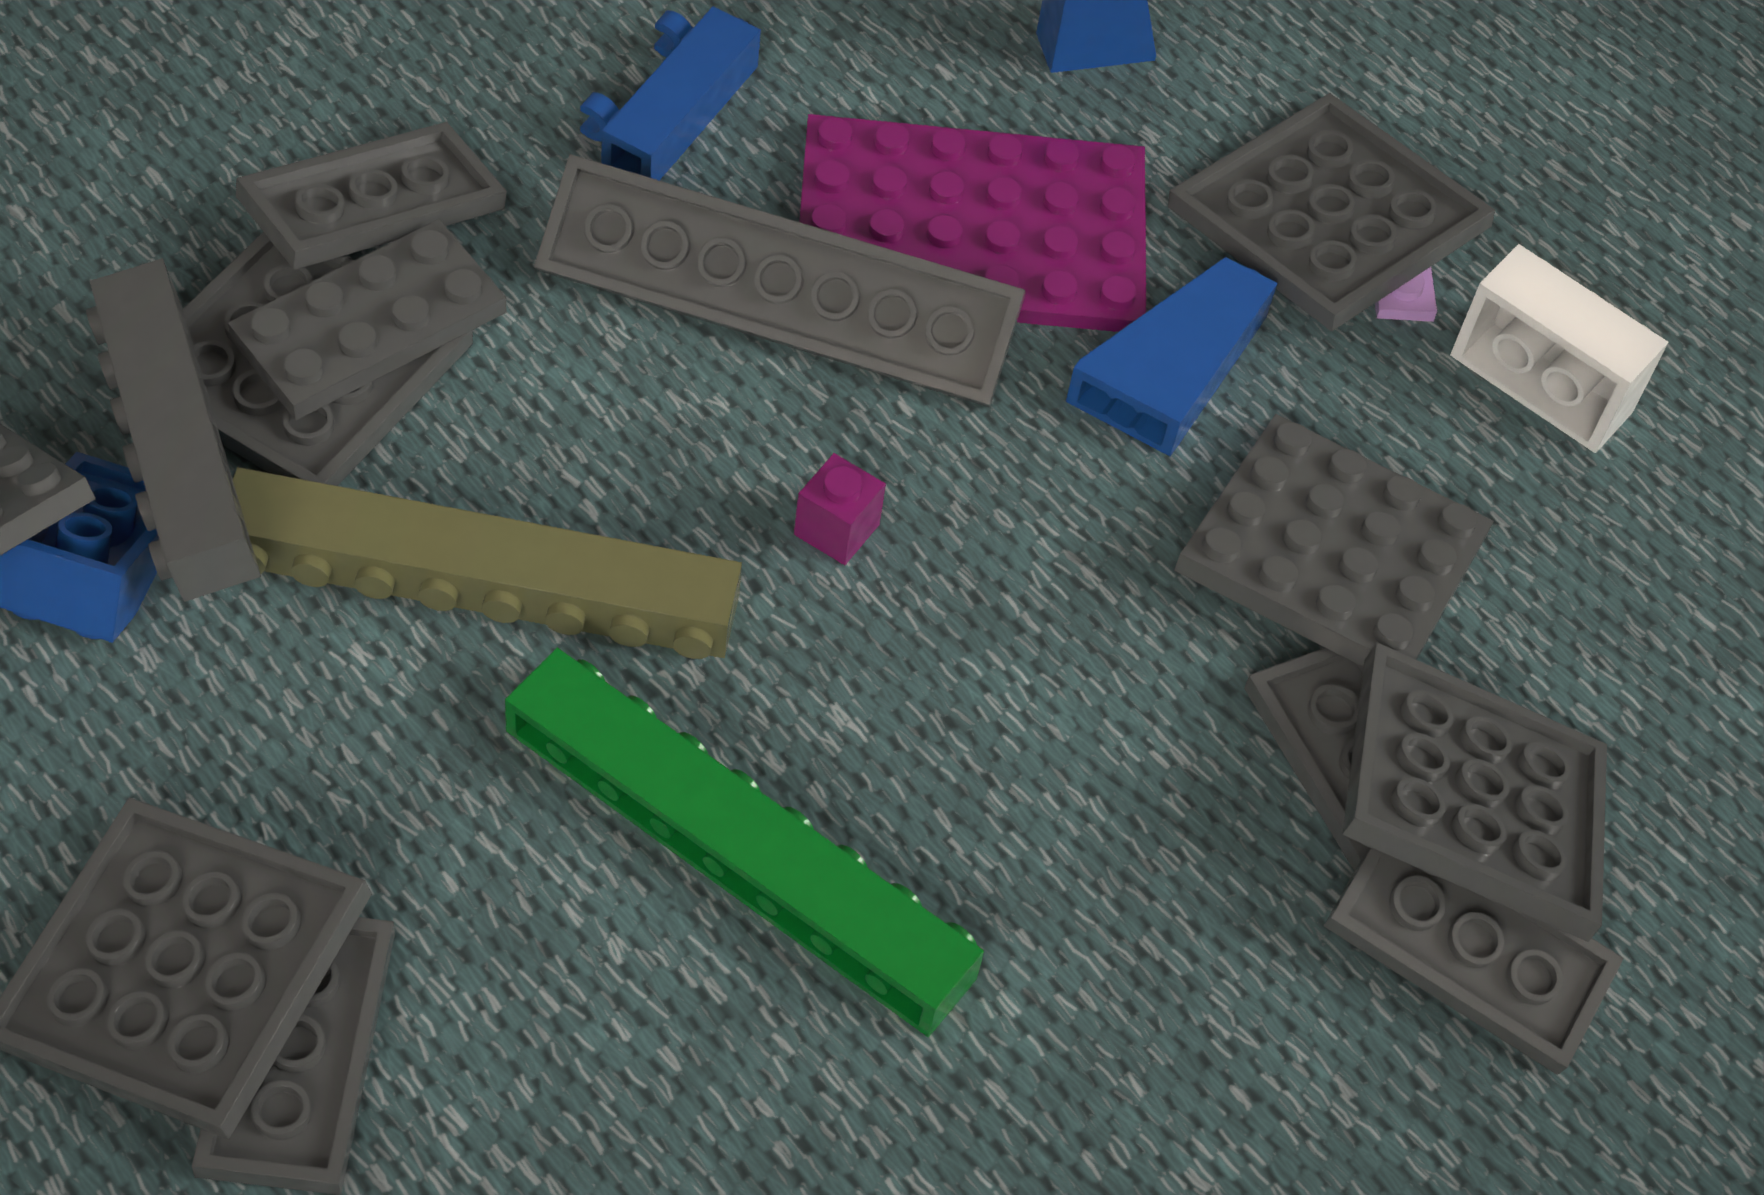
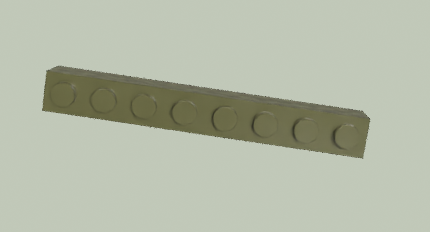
[233,467,742,659]

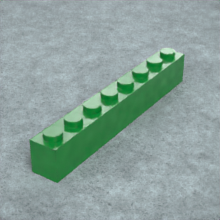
[505,647,984,1038]

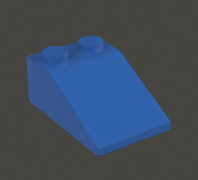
[0,452,159,643]

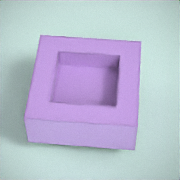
[1375,267,1437,322]

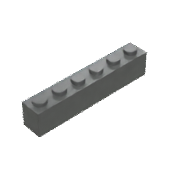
[86,258,261,602]

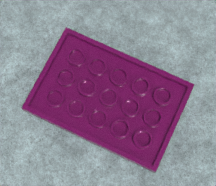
[799,114,1146,332]

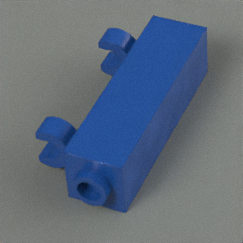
[580,6,761,181]

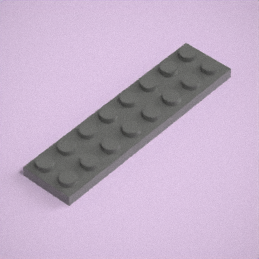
[534,154,1026,407]

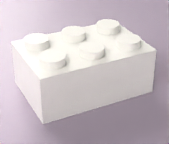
[1450,244,1668,453]

